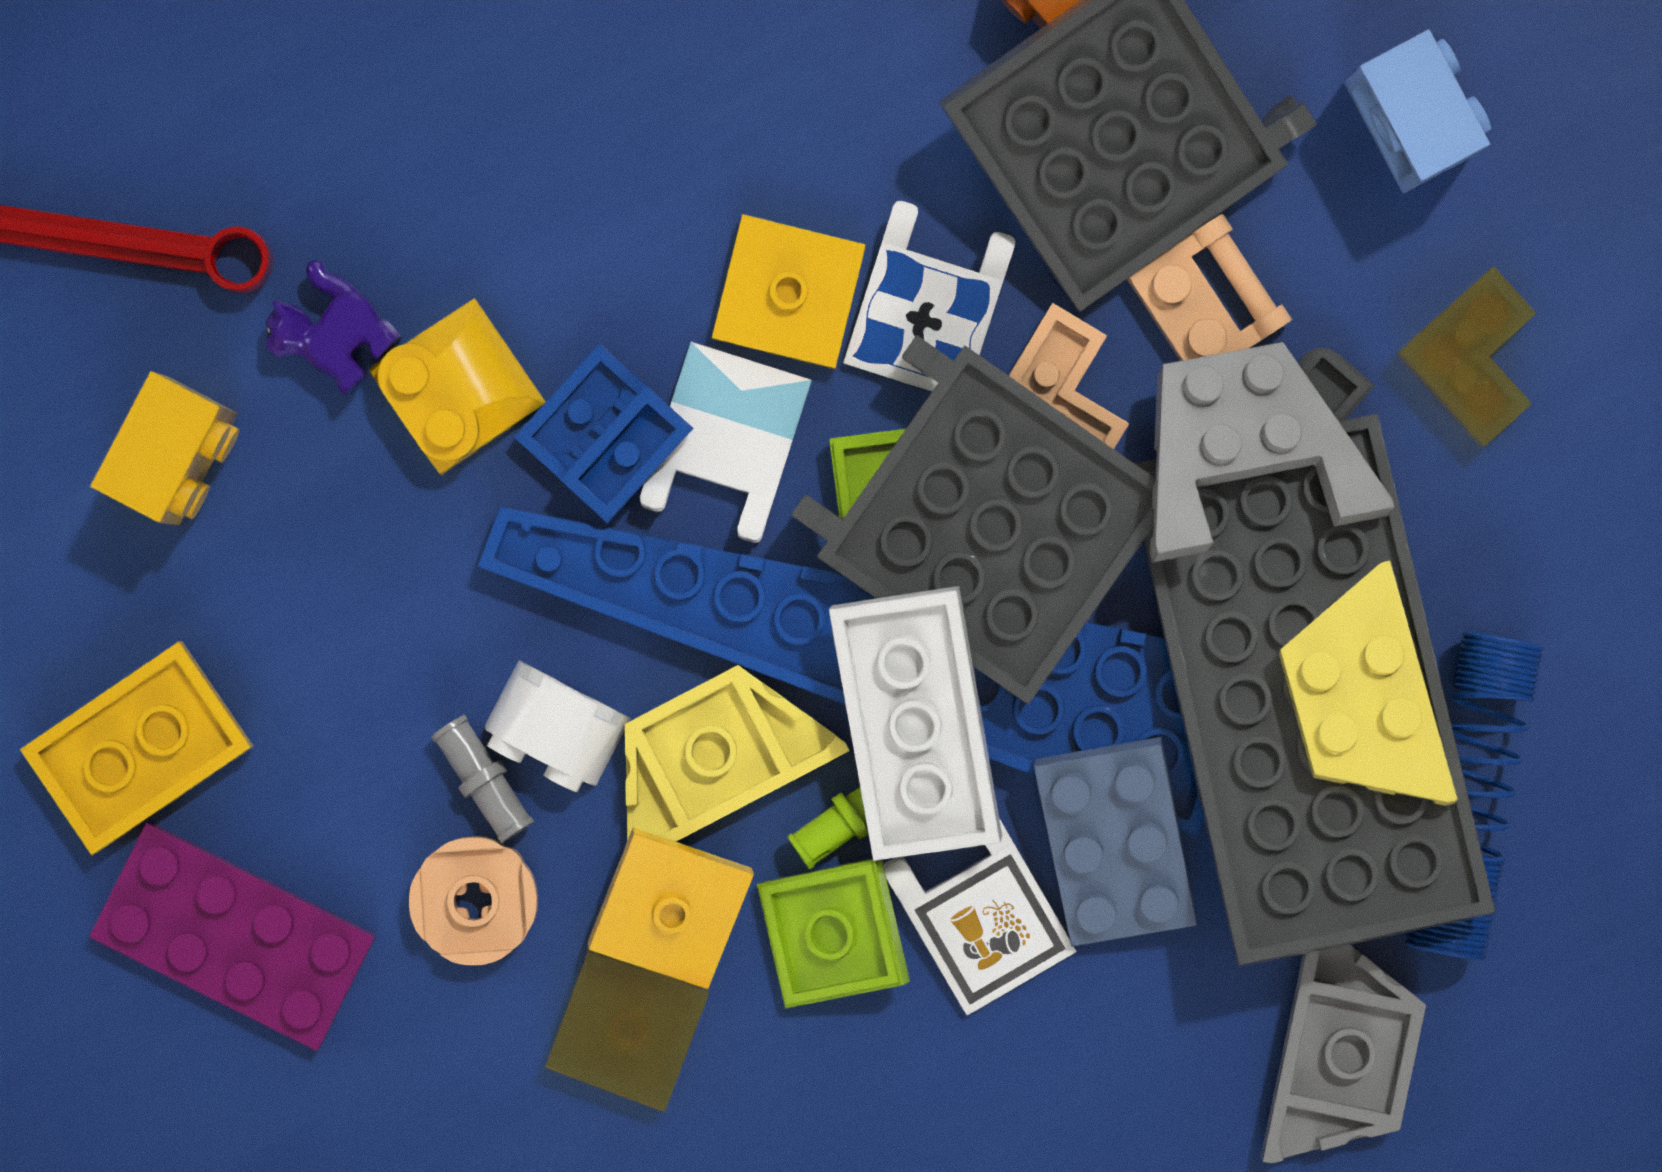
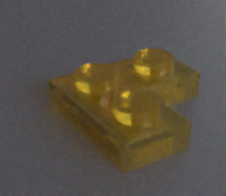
[1396,266,1537,447]

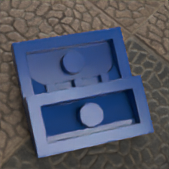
[514,343,694,523]

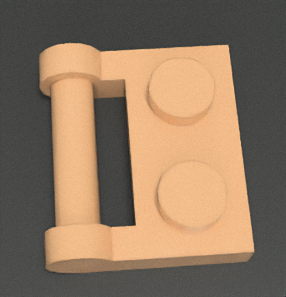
[1127,213,1293,361]

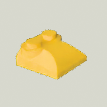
[368,298,545,475]

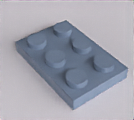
[1034,737,1197,947]

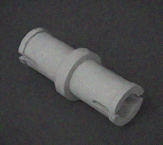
[431,715,534,844]

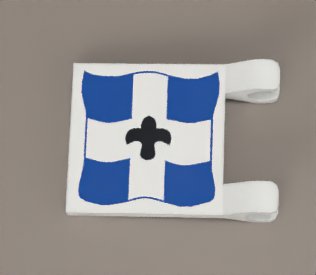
[843,201,1015,392]

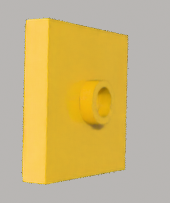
[712,214,866,369]
[587,827,754,989]

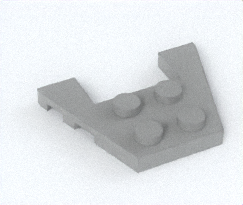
[1150,342,1395,563]

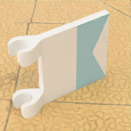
[640,342,812,543]

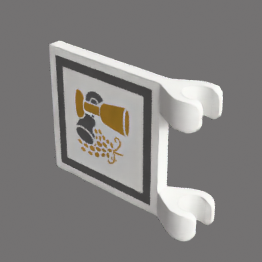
[883,818,1077,1015]

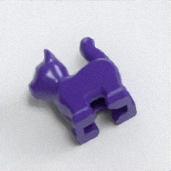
[265,260,402,396]

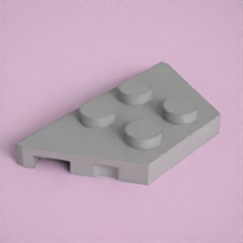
[1260,945,1426,1164]

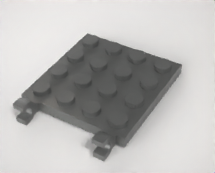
[938,0,1317,312]
[791,335,1156,705]

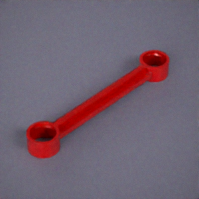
[0,205,273,293]

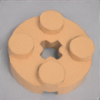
[409,836,538,965]

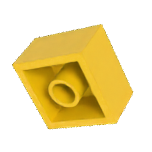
[90,371,240,525]

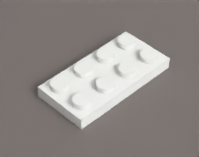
[829,586,1002,861]

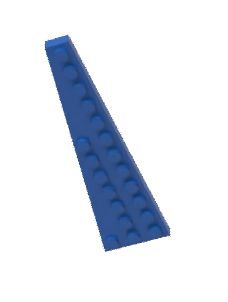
[477,507,1204,836]

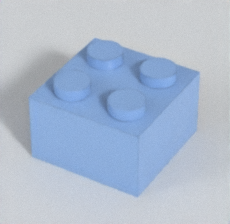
[1344,29,1491,194]

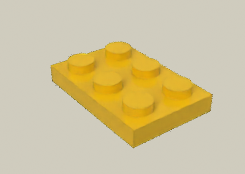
[20,641,254,855]

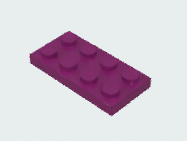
[89,822,377,1051]

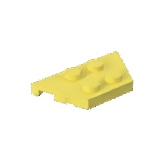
[1279,561,1458,806]
[624,665,850,842]

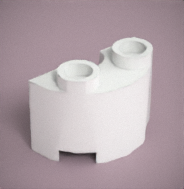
[484,660,631,792]

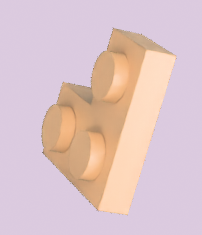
[1009,303,1129,449]

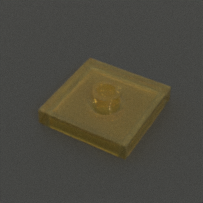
[545,950,710,1112]

